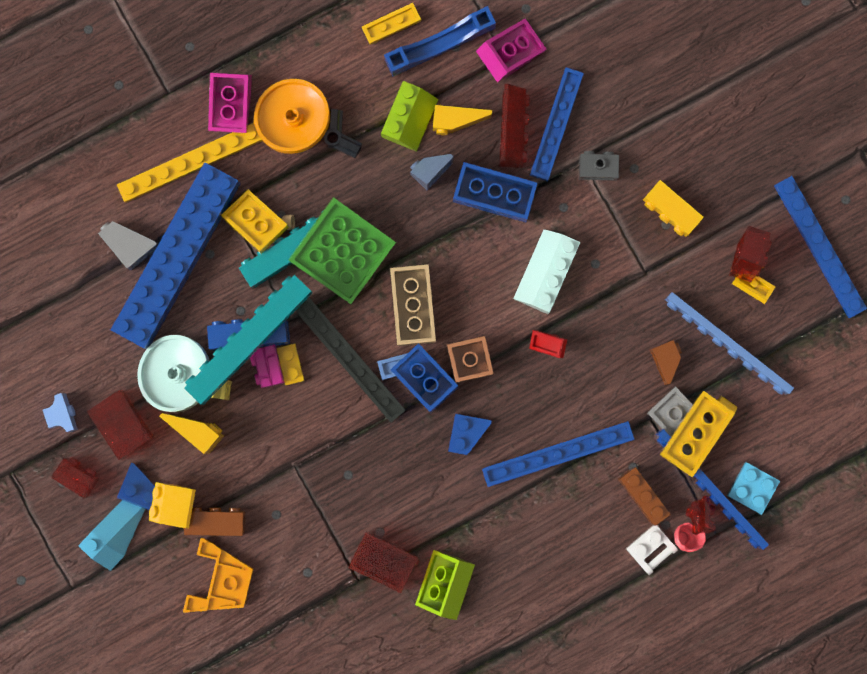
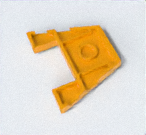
[183,538,253,613]

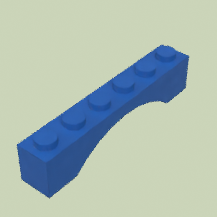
[384,6,496,77]

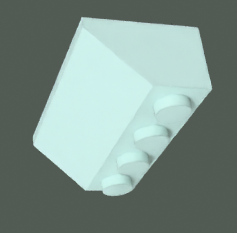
[513,230,580,314]

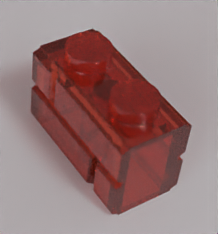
[51,457,99,499]

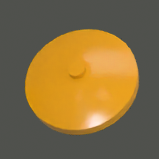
[254,79,330,154]

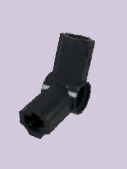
[324,109,362,159]

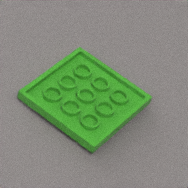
[288,197,396,304]

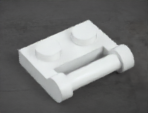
[626,525,678,575]

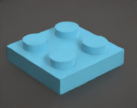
[727,462,780,515]

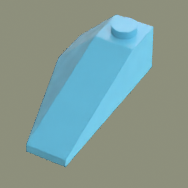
[79,500,146,571]

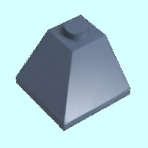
[410,154,453,190]

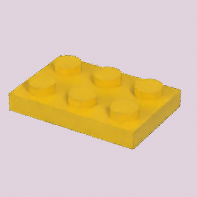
[221,189,289,254]

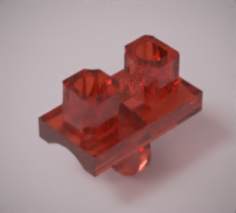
[686,496,715,535]

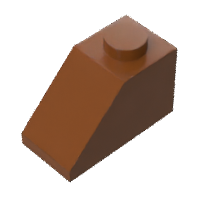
[650,340,682,385]

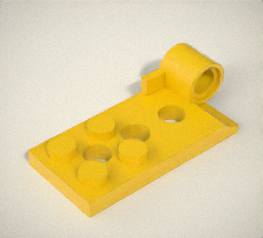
[660,391,737,477]

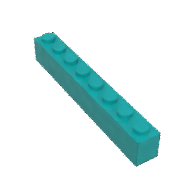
[184,275,313,405]

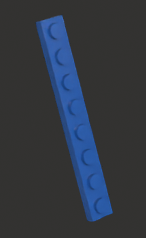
[774,176,867,318]
[482,421,634,487]
[655,429,769,550]

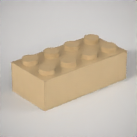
[390,264,436,346]

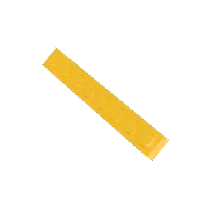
[117,123,263,203]

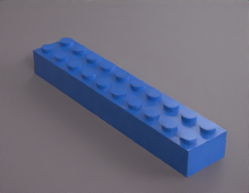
[111,162,241,349]

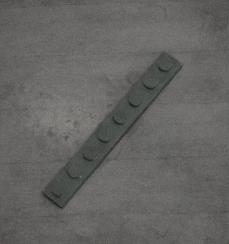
[296,297,406,423]

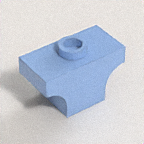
[43,393,78,432]

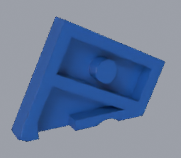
[448,414,492,455]
[117,463,155,510]

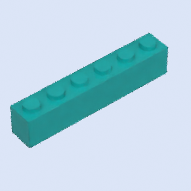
[239,210,324,289]

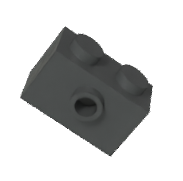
[579,151,619,181]

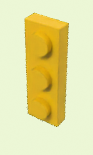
[362,3,421,45]

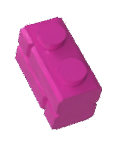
[250,345,285,388]

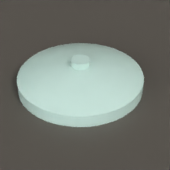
[138,335,210,412]

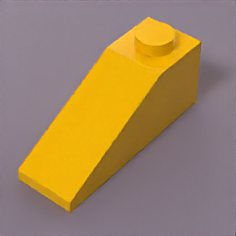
[433,105,492,135]

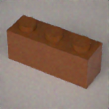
[617,467,671,526]
[184,507,245,536]

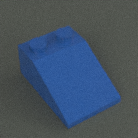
[390,343,459,413]

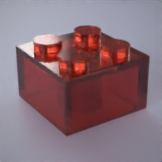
[729,226,772,282]

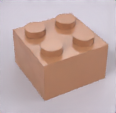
[447,336,494,383]

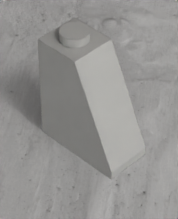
[98,221,158,270]

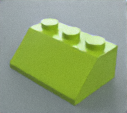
[381,81,438,152]
[415,550,475,620]

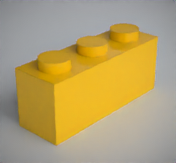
[643,180,704,237]

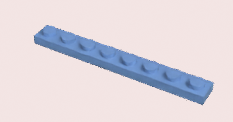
[665,292,794,395]

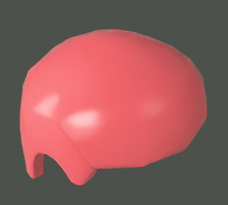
[674,522,706,552]

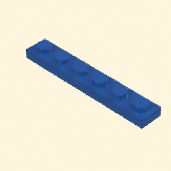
[530,67,584,181]

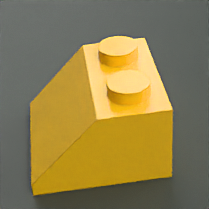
[149,482,196,529]

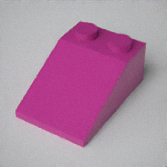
[476,18,547,82]
[208,73,252,133]

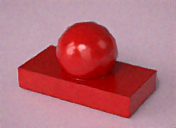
[529,330,567,358]

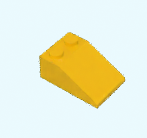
[159,413,224,454]

